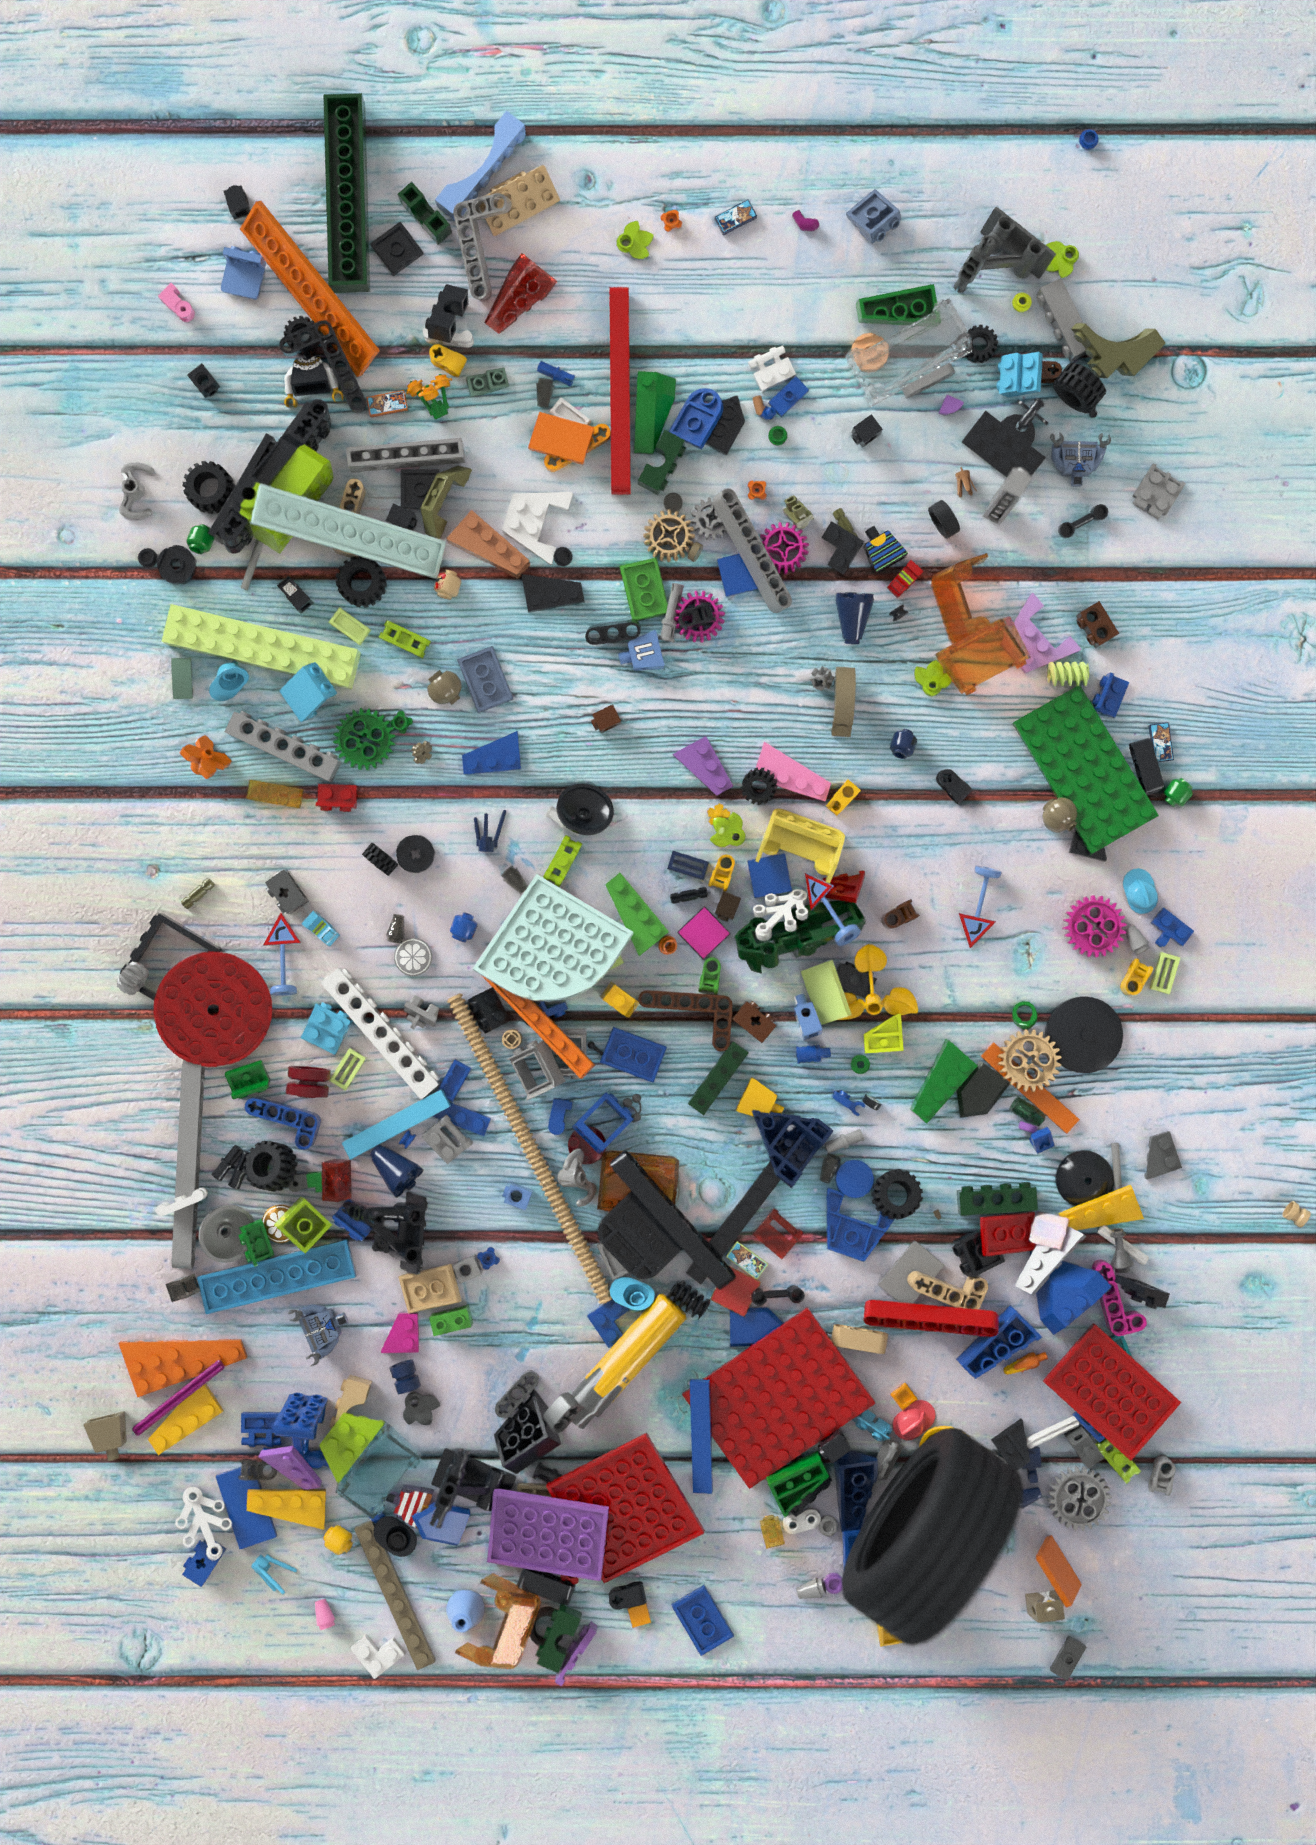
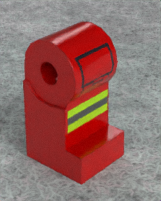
[887,560,923,598]

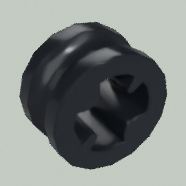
[889,604,908,622]

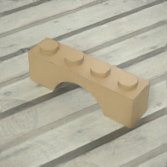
[329,1375,372,1428]

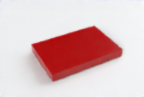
[980,1211,1037,1257]

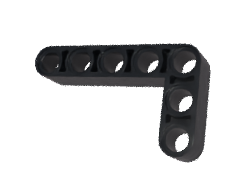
[279,320,366,413]

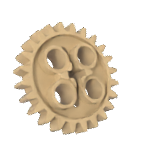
[998,1029,1061,1092]

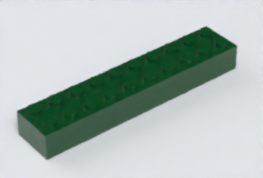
[323,93,370,293]

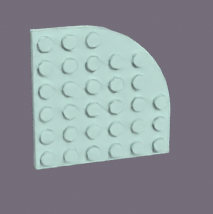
[473,874,634,1001]

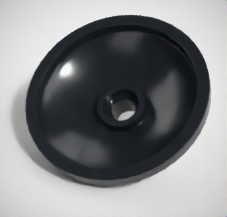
[556,784,614,835]
[1055,1150,1114,1206]

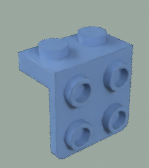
[221,246,266,300]

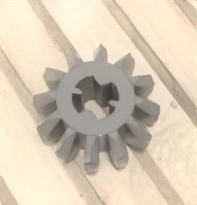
[117,962,149,995]

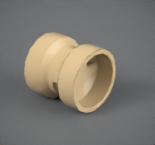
[502,1029,522,1049]
[1283,1201,1311,1228]

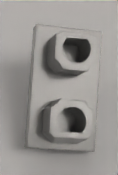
[403,995,439,1030]

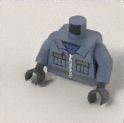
[1050,433,1111,487]
[288,1304,348,1366]

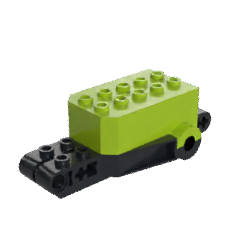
[219,399,334,554]

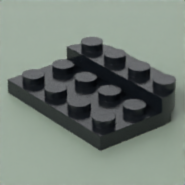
[596,1191,682,1279]

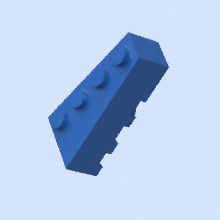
[956,1305,1043,1379]

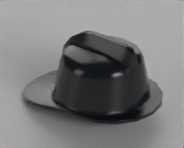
[374,1516,417,1557]

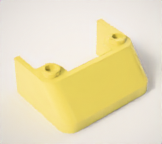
[755,808,845,884]

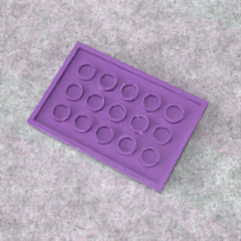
[487,1489,609,1581]

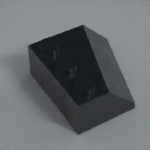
[494,1389,561,1474]

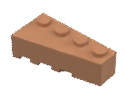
[446,510,531,579]

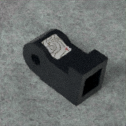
[277,575,314,613]

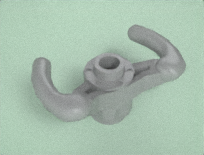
[119,462,154,519]
[557,1149,597,1207]

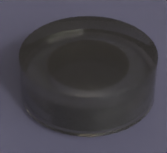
[664,493,683,513]

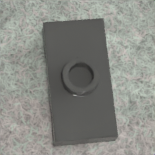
[1050,1635,1087,1681]

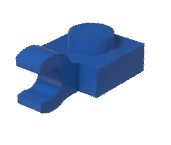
[831,1090,865,1116]

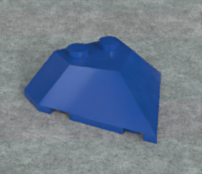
[1030,1251,1112,1335]

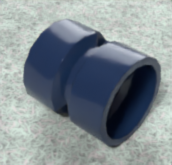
[389,1359,421,1394]

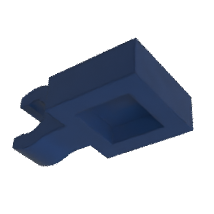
[1022,1447,1042,1483]

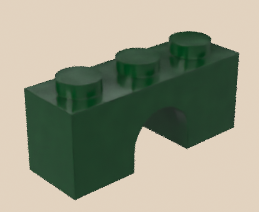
[397,181,452,245]
[638,430,686,495]
[535,1604,582,1673]

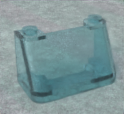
[335,1421,422,1519]

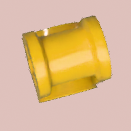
[429,344,467,377]
[708,854,735,892]
[1120,958,1153,995]

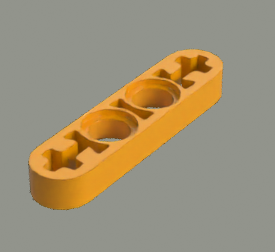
[544,424,611,472]

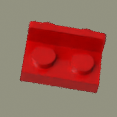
[315,784,358,812]

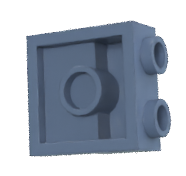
[846,189,901,244]

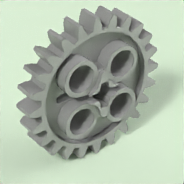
[1048,1466,1112,1531]

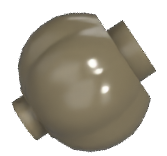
[427,670,462,705]
[1042,797,1077,833]

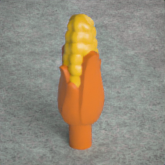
[1003,1352,1048,1375]

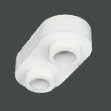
[783,1507,821,1534]

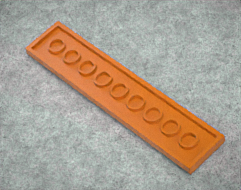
[240,201,380,377]

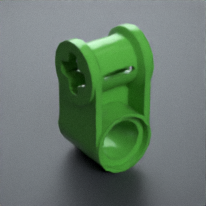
[698,957,721,995]

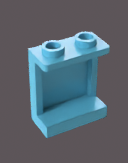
[280,662,337,722]

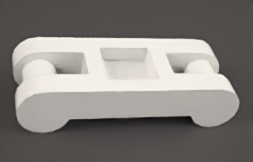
[423,328,474,348]
[156,1187,208,1216]

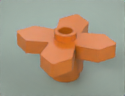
[180,735,232,779]

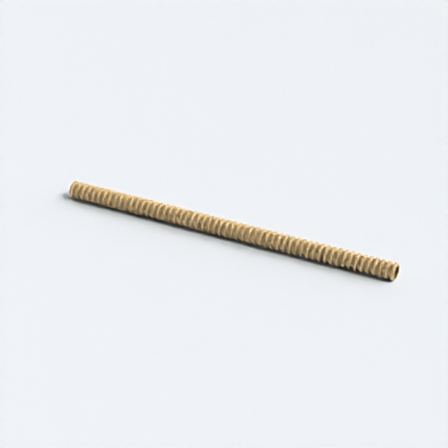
[447,993,612,1304]

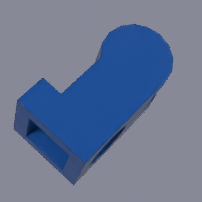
[548,1097,573,1135]

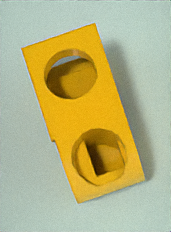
[826,779,861,816]

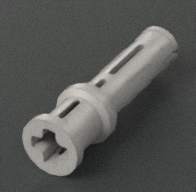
[658,583,684,643]

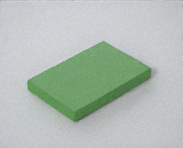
[620,557,668,621]

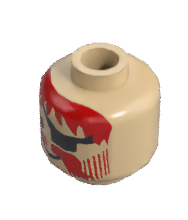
[434,570,461,600]

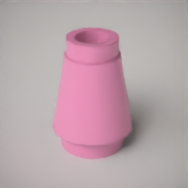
[314,1598,335,1630]

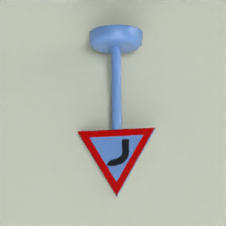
[959,866,1002,948]
[805,873,861,946]
[263,913,301,996]

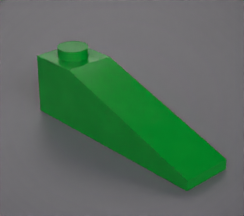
[634,371,676,454]

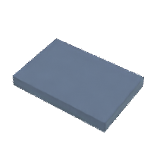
[457,646,514,714]

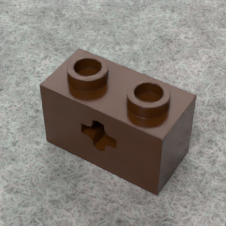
[732,1001,777,1043]

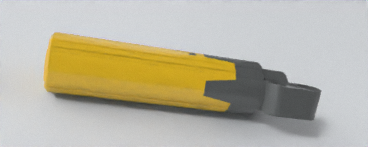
[543,1294,687,1433]

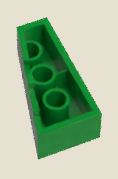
[856,284,941,327]
[910,1039,978,1124]

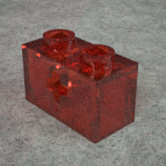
[322,1159,352,1202]

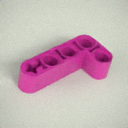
[1092,1259,1147,1336]

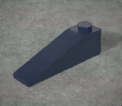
[834,1450,878,1532]

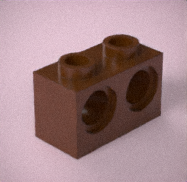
[1076,601,1119,648]

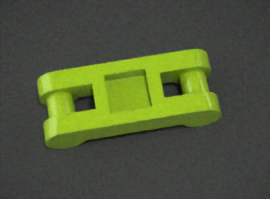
[378,620,431,659]
[543,835,583,887]
[1095,1438,1141,1484]

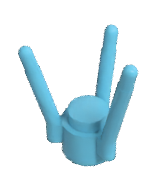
[251,1554,297,1594]

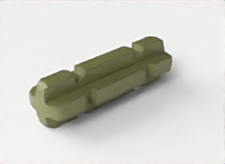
[833,508,858,537]
[181,878,215,909]

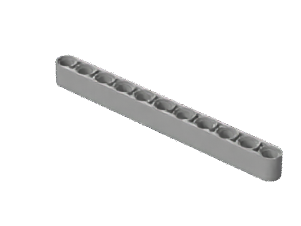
[172,1060,205,1269]

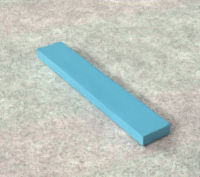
[342,1089,451,1160]

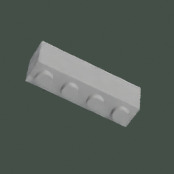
[1036,278,1086,362]

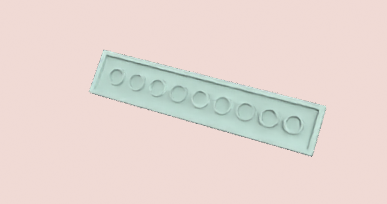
[250,484,446,579]

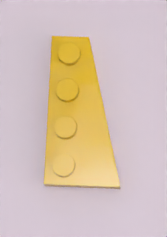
[148,1383,224,1455]

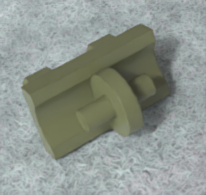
[783,495,814,529]

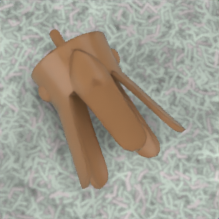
[955,467,977,498]

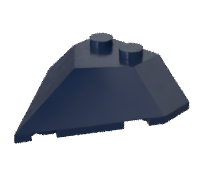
[752,1110,833,1188]

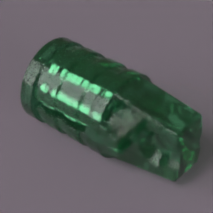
[1009,1096,1046,1126]

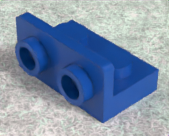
[1092,672,1129,718]
[332,1197,372,1241]

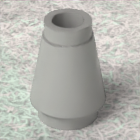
[1125,925,1150,955]
[796,1578,826,1599]

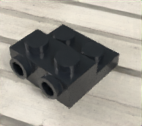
[952,1229,1005,1277]
[1114,1275,1170,1309]

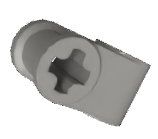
[1148,1455,1176,1496]

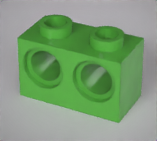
[429,1304,473,1336]

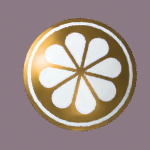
[262,1205,291,1243]

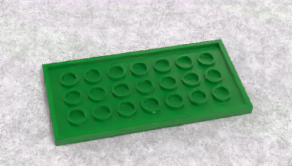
[1012,684,1159,854]

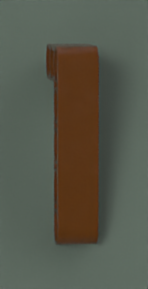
[638,990,732,1052]

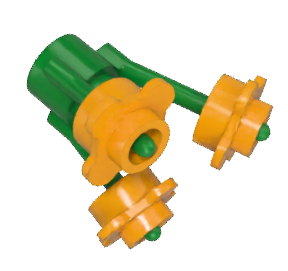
[406,374,452,419]

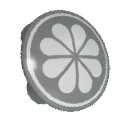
[394,938,432,976]

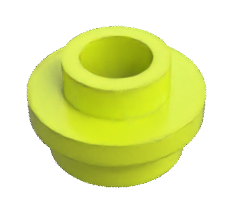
[1012,293,1032,312]

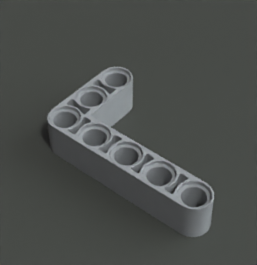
[453,193,511,301]

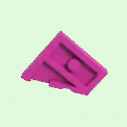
[381,1312,419,1353]

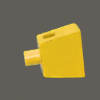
[600,981,640,1018]
[735,1077,784,1117]

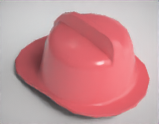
[893,1400,935,1440]

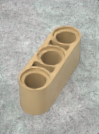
[831,1324,888,1354]

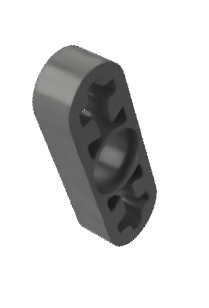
[495,1370,539,1418]

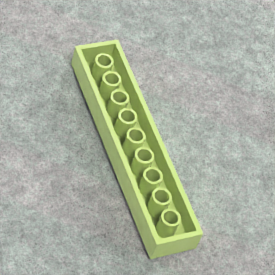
[162,604,361,690]

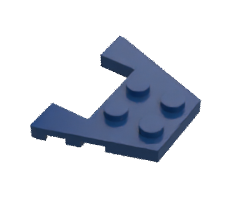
[826,1188,895,1262]

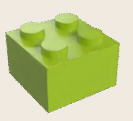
[274,1196,332,1253]

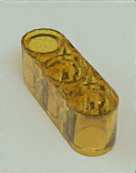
[246,780,304,809]

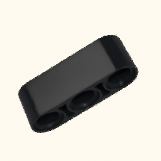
[585,619,641,645]
[1129,738,1165,796]
[517,1568,576,1605]

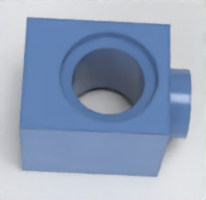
[502,1182,533,1210]

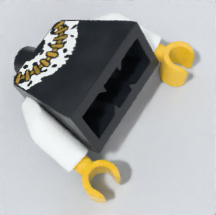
[284,351,344,408]

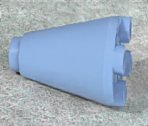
[446,1590,485,1633]

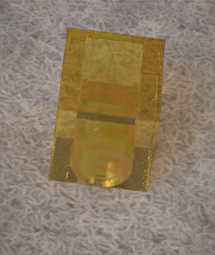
[760,1515,785,1549]

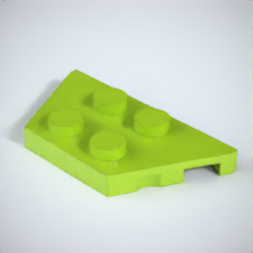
[319,1413,385,1483]

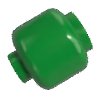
[186,524,214,554]
[1163,778,1193,807]

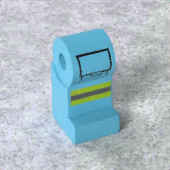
[301,911,340,946]

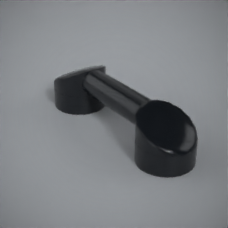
[1058,504,1108,538]
[751,1285,804,1306]

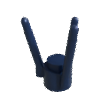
[474,810,506,852]

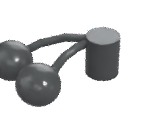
[622,1094,641,1123]

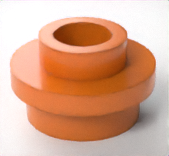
[658,935,677,955]

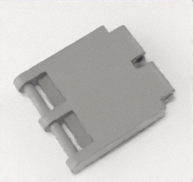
[1132,463,1186,519]

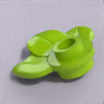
[616,221,654,259]
[1046,241,1079,278]
[914,660,952,696]
[710,812,746,847]

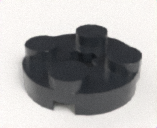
[157,545,197,584]
[396,835,435,873]

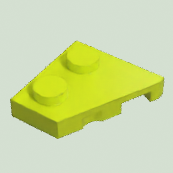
[863,1014,904,1053]

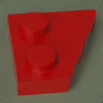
[823,870,865,903]

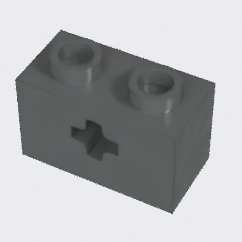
[265,869,309,914]

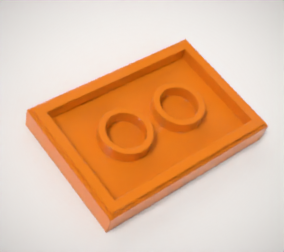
[528,412,595,465]
[1035,1535,1082,1608]

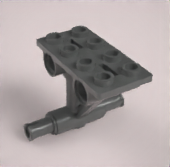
[954,207,1056,293]

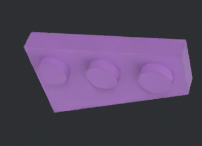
[672,736,733,796]
[259,1446,322,1490]
[555,1621,597,1686]

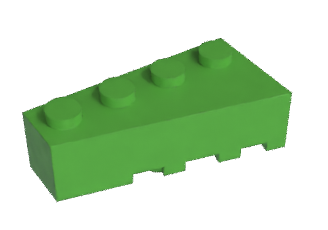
[605,873,669,956]

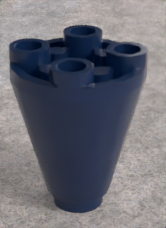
[835,592,874,644]
[370,1144,424,1198]

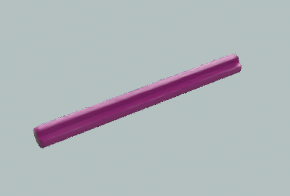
[132,1360,225,1436]

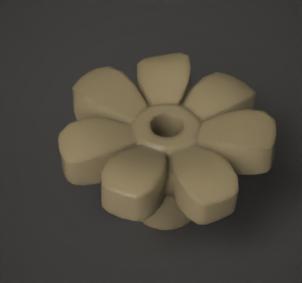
[412,741,432,764]

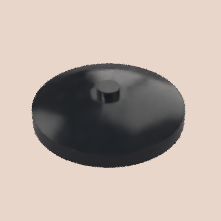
[1045,996,1123,1073]

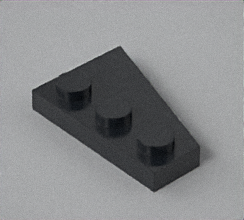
[521,574,585,613]

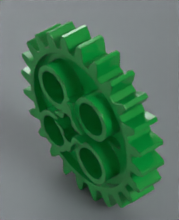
[333,708,396,771]

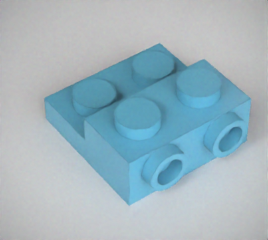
[996,352,1043,398]
[301,1002,353,1055]

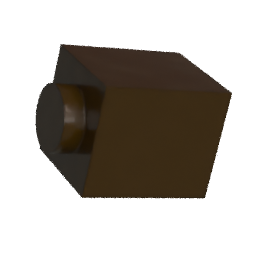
[715,891,741,922]

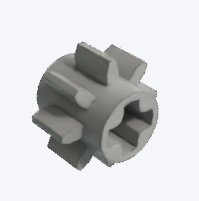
[809,666,835,691]

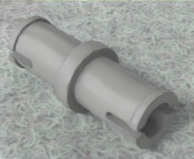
[824,1129,864,1154]

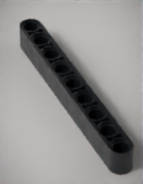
[610,1150,736,1290]

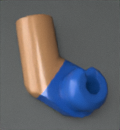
[752,395,776,420]

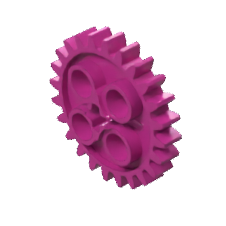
[1063,895,1127,957]

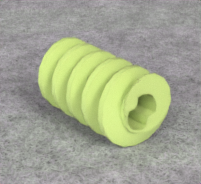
[1047,662,1089,686]

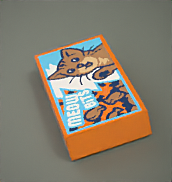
[366,390,408,417]

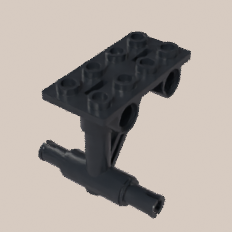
[342,1192,428,1275]
[430,1448,516,1528]

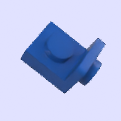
[1029,1127,1055,1154]

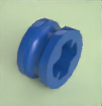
[398,1130,417,1149]

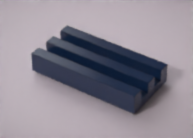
[667,851,709,880]

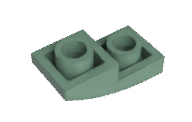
[466,367,509,398]
[171,658,193,699]

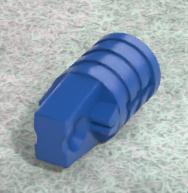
[796,1045,831,1064]

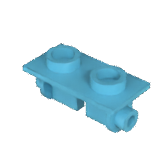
[852,1410,893,1441]

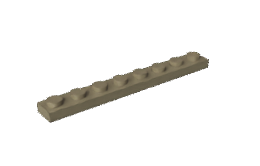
[354,1520,436,1671]

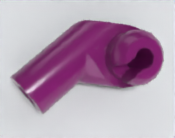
[792,210,819,231]

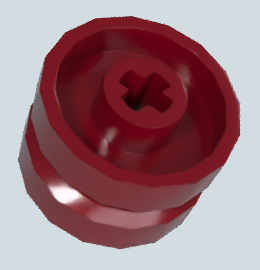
[286,1066,331,1098]

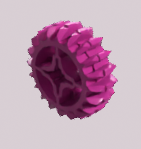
[760,522,809,574]
[674,591,725,643]

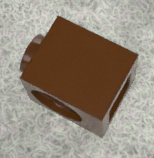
[591,704,622,733]

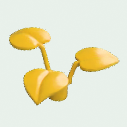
[838,944,918,1020]

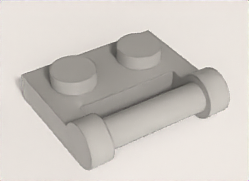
[422,1114,473,1164]

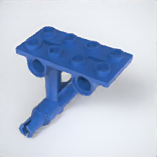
[263,1393,329,1469]

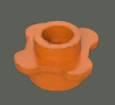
[661,210,682,232]
[748,481,767,500]

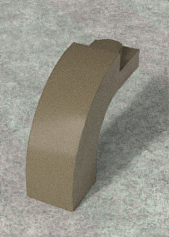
[831,667,856,737]

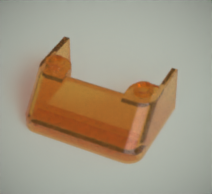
[931,553,1011,647]
[455,1573,541,1669]

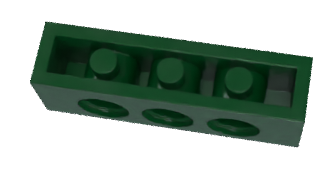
[688,1040,749,1115]
[956,1182,1038,1216]

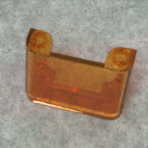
[935,616,1031,696]
[597,1150,679,1211]

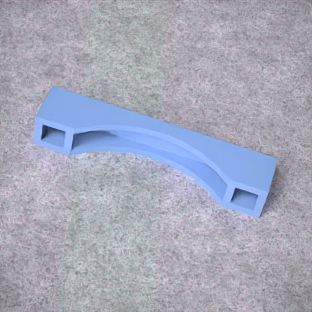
[435,111,526,221]

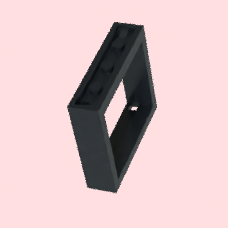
[120,913,222,1000]

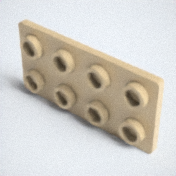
[479,165,560,236]

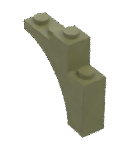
[1071,323,1166,378]

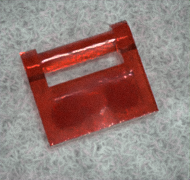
[752,1208,804,1259]

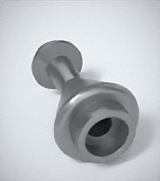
[1110,1228,1134,1273]

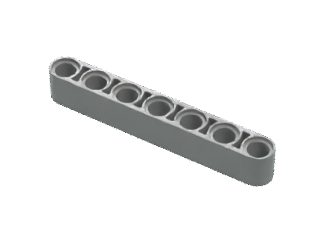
[713,488,792,613]

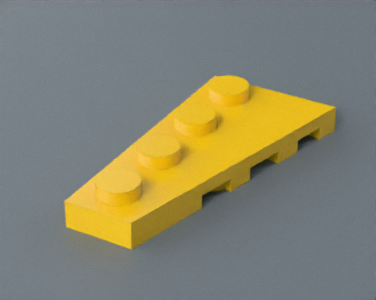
[1058,1185,1144,1231]
[247,1489,326,1530]

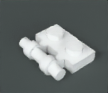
[748,346,796,393]

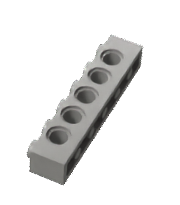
[346,438,465,472]
[983,468,1032,525]
[224,711,341,783]

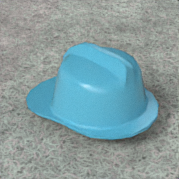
[209,660,249,701]
[1123,868,1158,914]
[610,1277,655,1312]

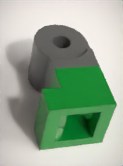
[288,1171,327,1193]

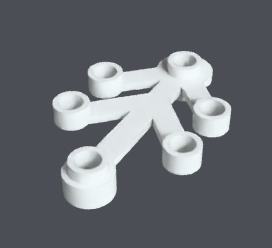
[753,889,808,941]
[175,1487,232,1561]

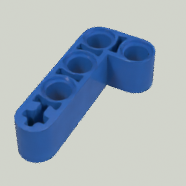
[245,1097,321,1150]

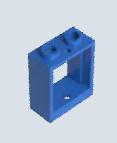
[572,1092,633,1154]

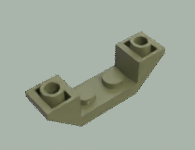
[420,465,472,539]

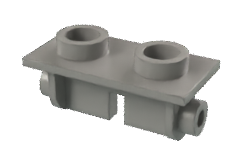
[876,1439,904,1481]

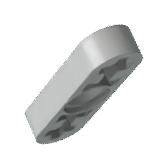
[902,363,955,398]

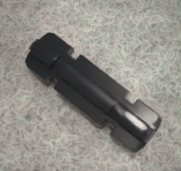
[670,887,708,904]

